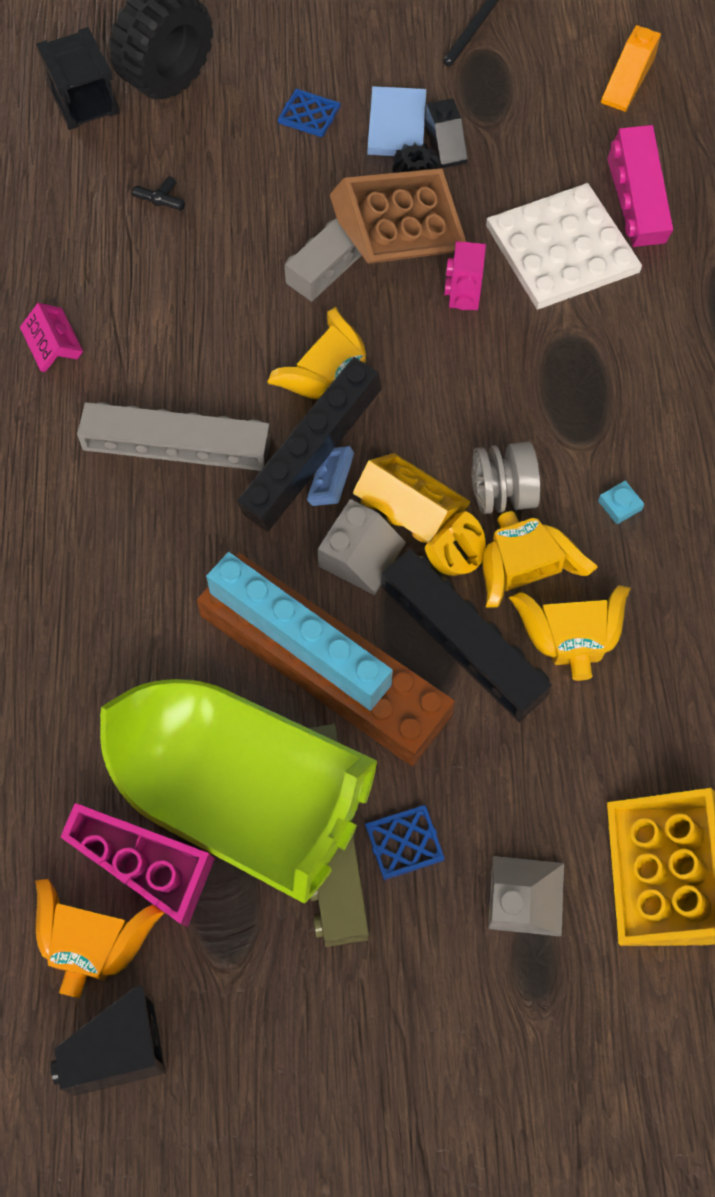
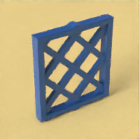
[278,89,341,138]
[365,805,445,880]

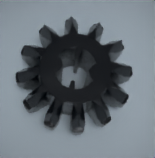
[392,142,440,173]

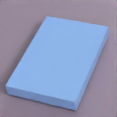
[367,86,426,156]

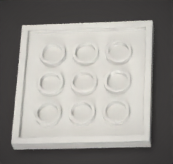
[486,183,642,310]

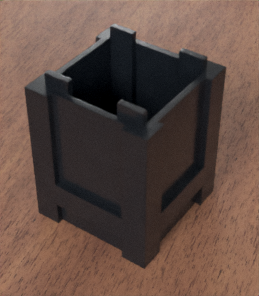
[36,27,120,130]

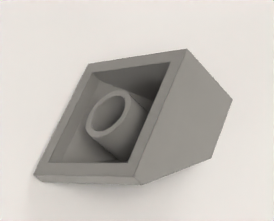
[488,856,564,936]

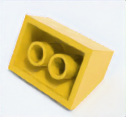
[353,453,471,543]

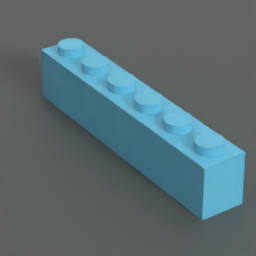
[206,552,393,711]

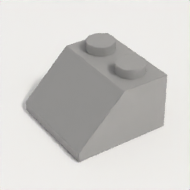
[317,499,406,595]

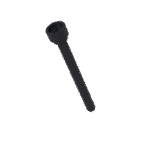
[443,0,499,66]

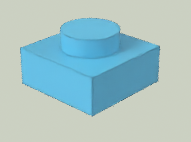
[598,480,644,524]

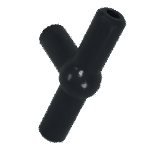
[132,177,185,211]

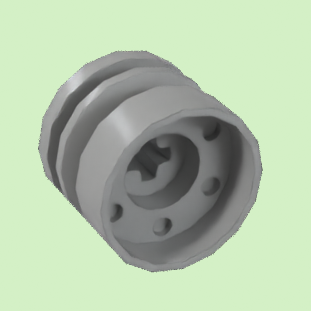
[471,441,540,515]

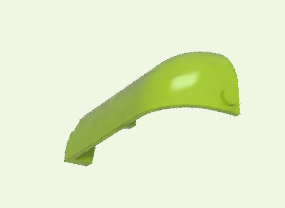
[100,679,377,904]

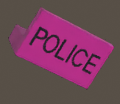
[20,303,83,372]

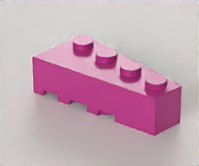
[607,125,673,247]
[60,803,215,927]

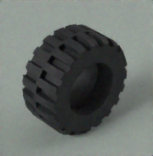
[109,0,213,99]

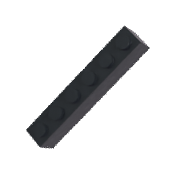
[237,356,382,532]
[381,549,552,722]

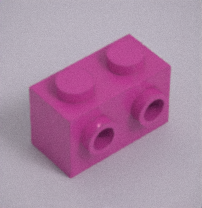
[444,241,486,310]

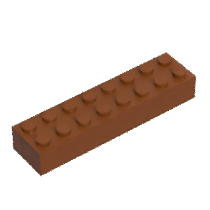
[197,552,455,767]

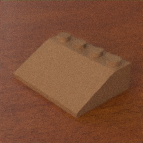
[329,168,466,264]

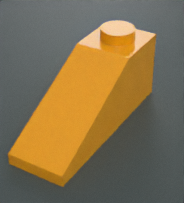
[601,25,661,112]

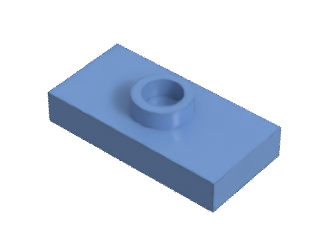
[307,446,354,506]

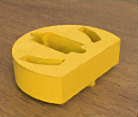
[425,511,486,576]

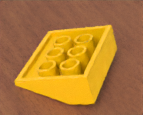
[607,788,715,946]

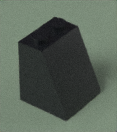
[50,986,166,1096]

